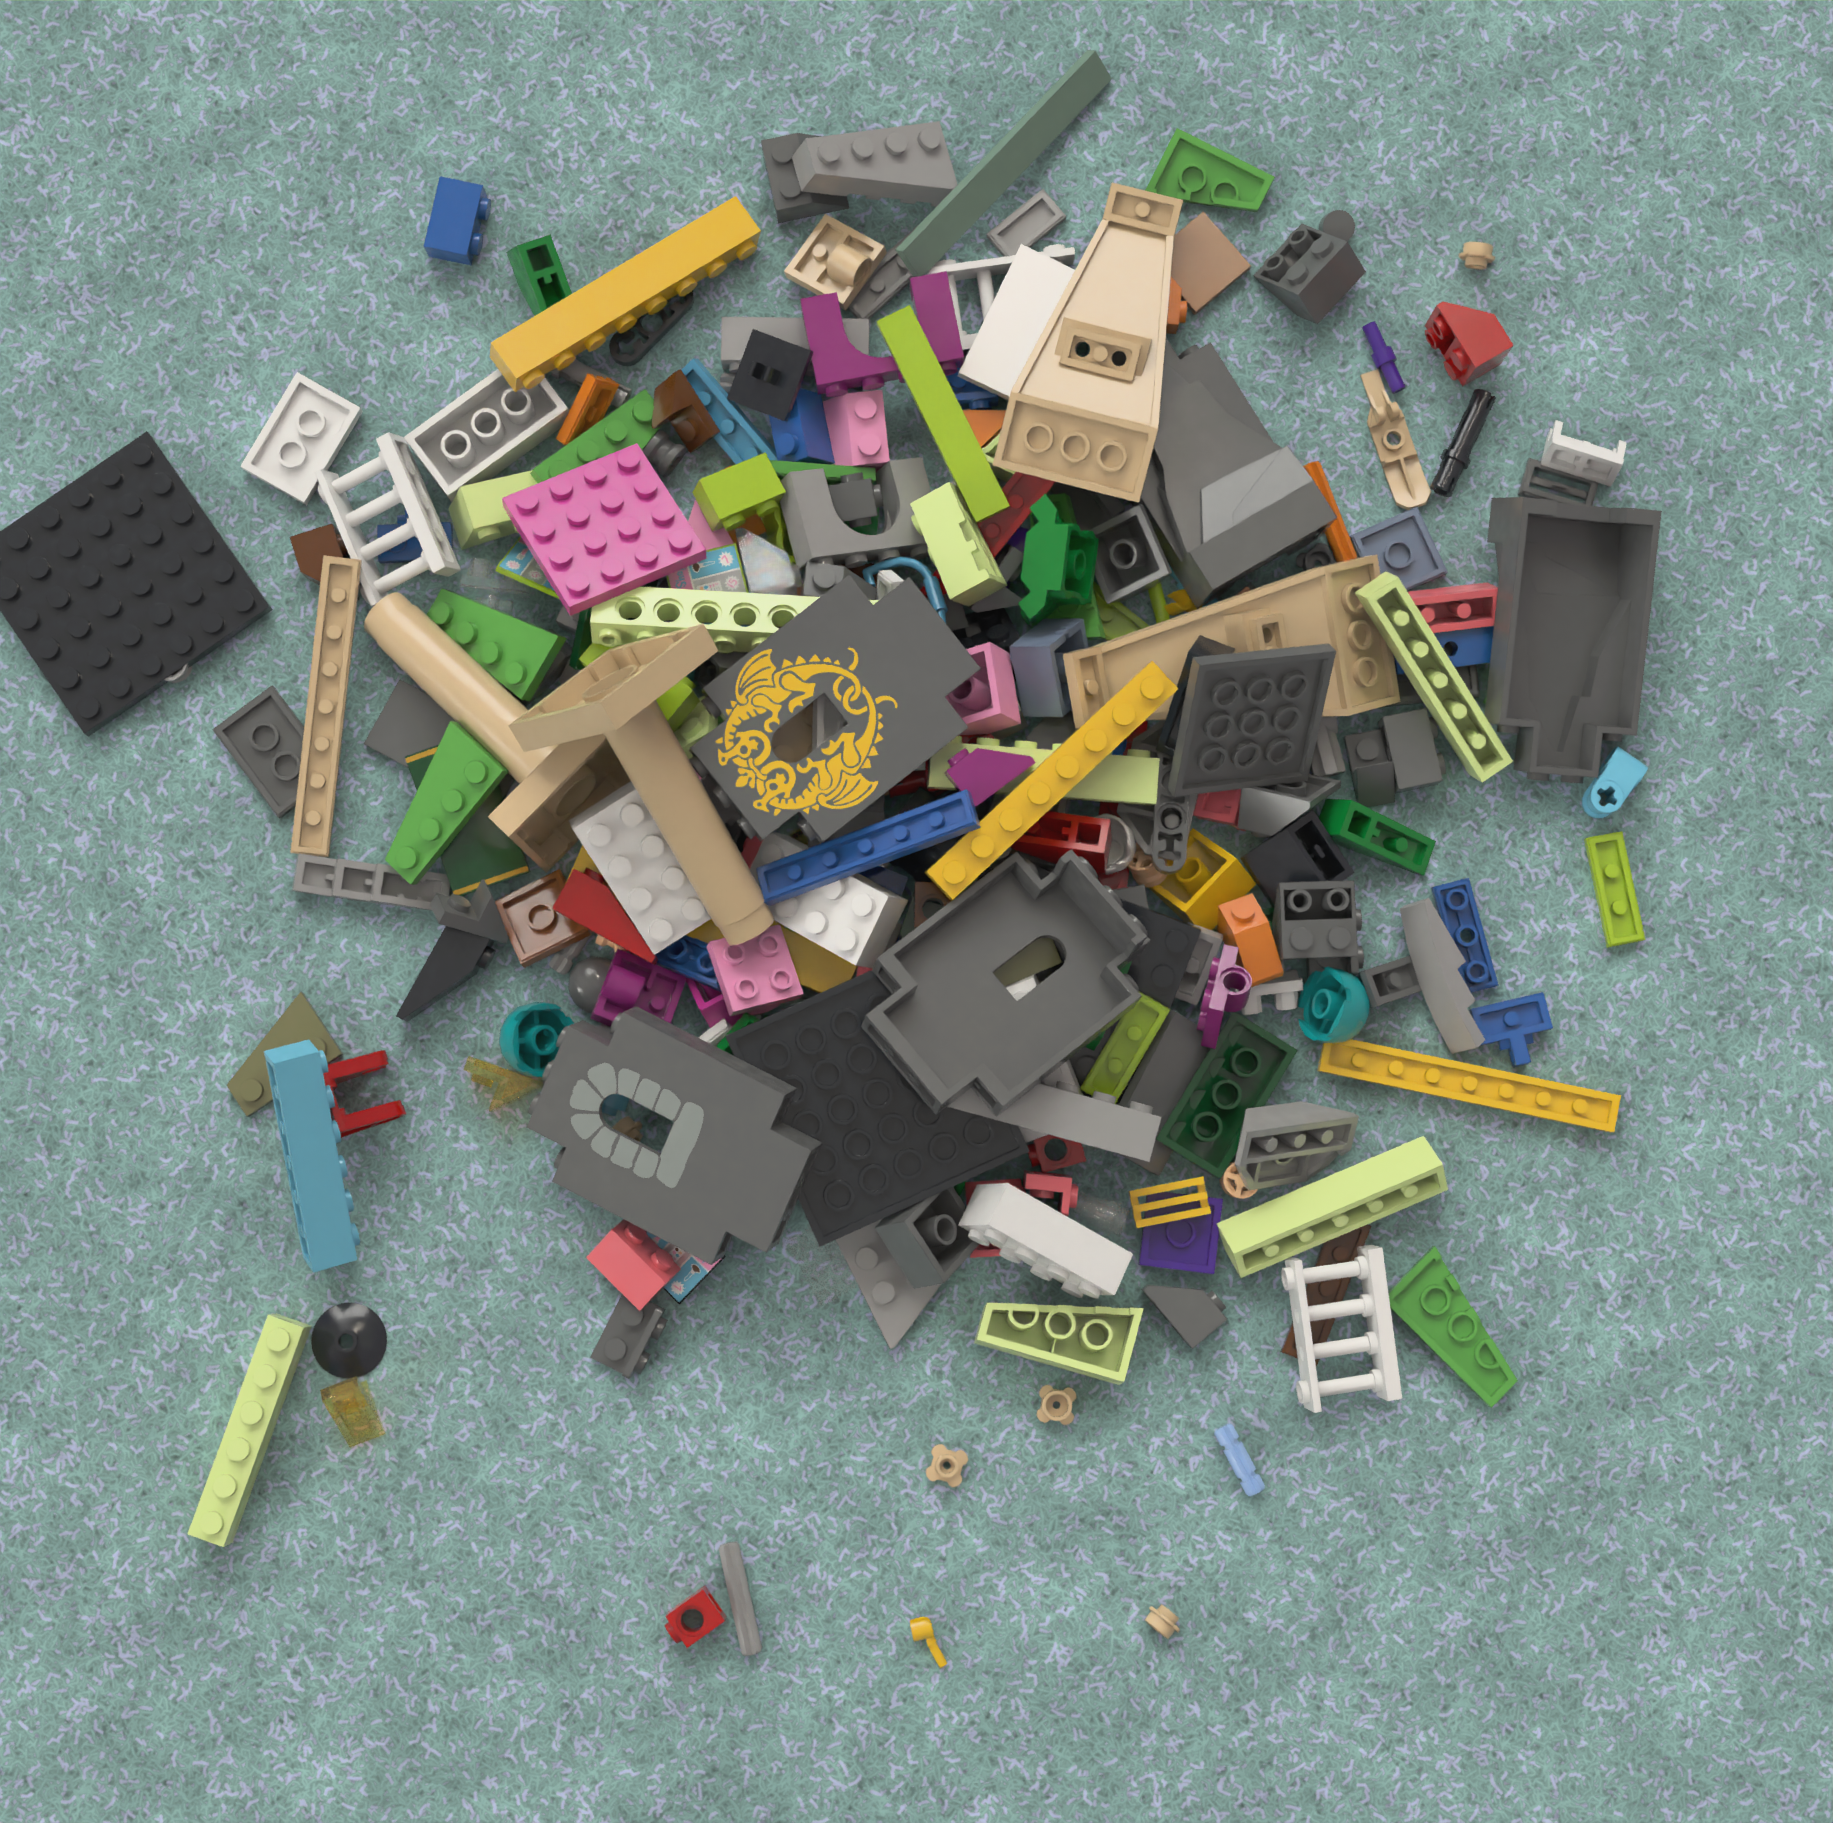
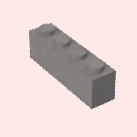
[721,317,870,376]

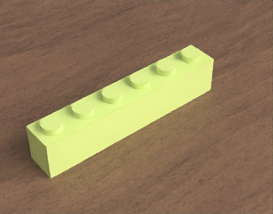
[1355,571,1513,783]
[927,736,1160,806]
[1217,1136,1448,1278]
[188,1313,312,1547]

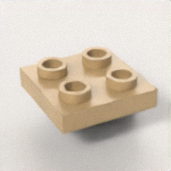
[784,214,887,311]

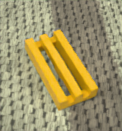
[1128,1176,1211,1228]

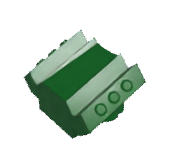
[1018,494,1099,628]

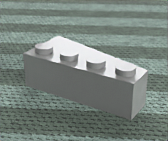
[792,121,958,207]

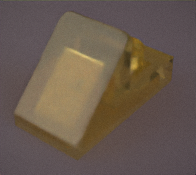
[463,1056,543,1113]
[320,1376,385,1447]

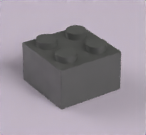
[875,1187,979,1289]

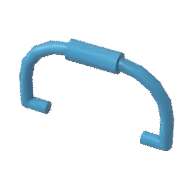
[862,557,948,623]

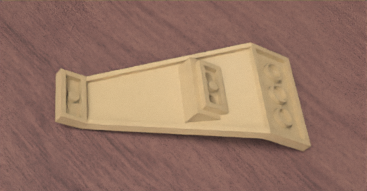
[993,182,1183,503]
[1063,555,1401,728]

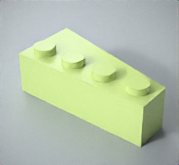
[974,1303,1144,1385]

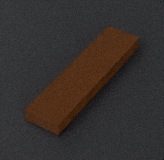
[1280,1224,1371,1367]

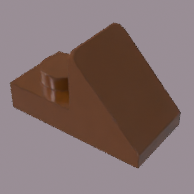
[652,369,720,453]

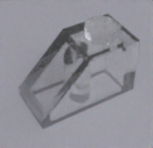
[735,527,803,596]

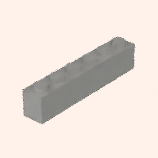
[947,1081,1161,1162]

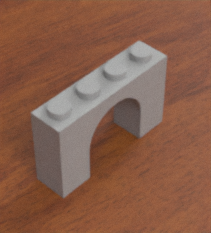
[780,457,931,570]

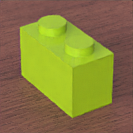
[692,452,786,532]

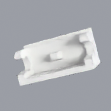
[1540,420,1626,486]

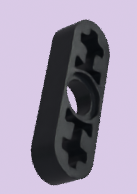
[609,290,694,366]

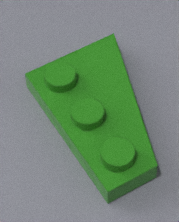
[1145,128,1275,212]

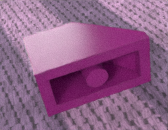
[945,748,1036,807]

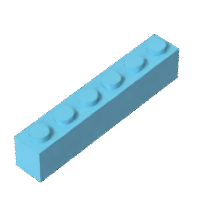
[264,1039,360,1273]

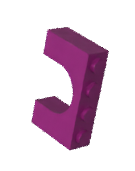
[800,271,964,397]

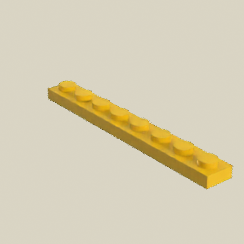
[1317,1039,1621,1133]

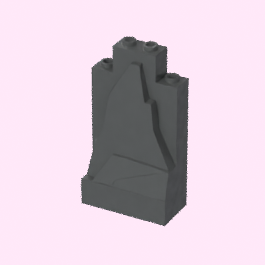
[1112,338,1337,609]
[1485,497,1662,784]

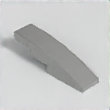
[292,853,450,911]
[1400,898,1485,1054]

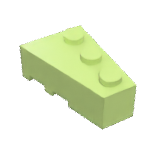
[448,470,538,550]
[910,482,1007,607]

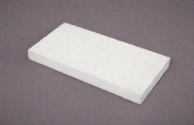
[958,244,1075,401]

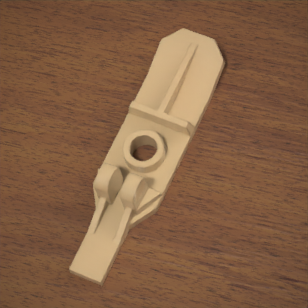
[1360,369,1431,510]

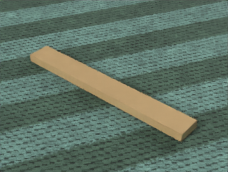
[290,555,362,857]

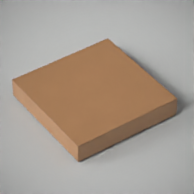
[1171,212,1251,315]

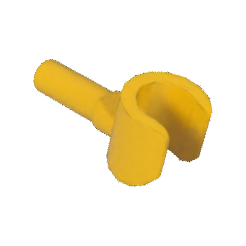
[1164,589,1202,616]
[910,1617,947,1668]

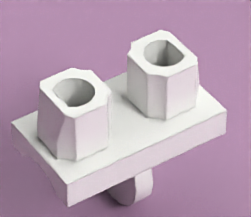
[1231,960,1303,1015]

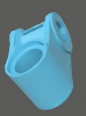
[1582,746,1648,819]

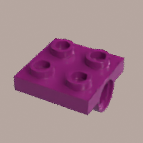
[1196,944,1252,1049]
[590,949,687,1027]

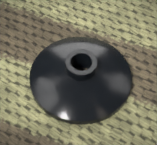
[311,1302,387,1379]

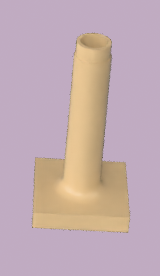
[364,592,631,873]
[508,623,775,945]

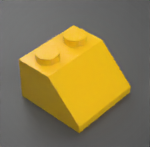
[1148,828,1256,930]

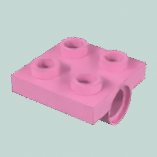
[706,924,804,1016]

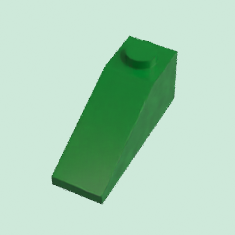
[506,234,572,316]
[1319,799,1436,876]

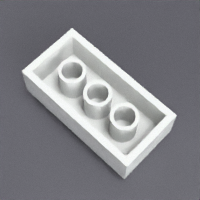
[404,369,569,503]
[569,781,712,955]
[750,832,908,968]
[958,1183,1133,1299]

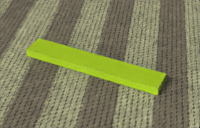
[876,305,1010,524]

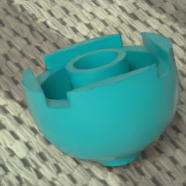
[1298,967,1370,1043]
[499,1002,574,1078]

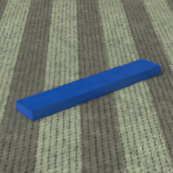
[756,789,981,906]

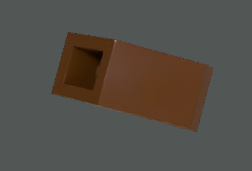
[290,524,361,600]

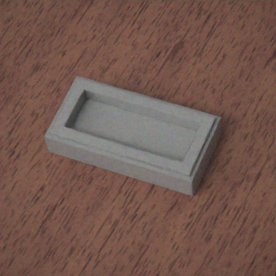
[987,189,1066,257]

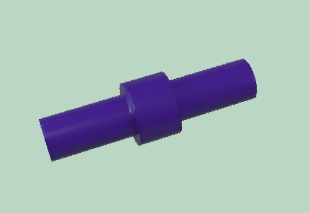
[1362,321,1406,394]

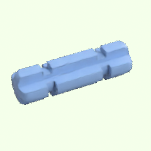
[1214,1423,1265,1496]

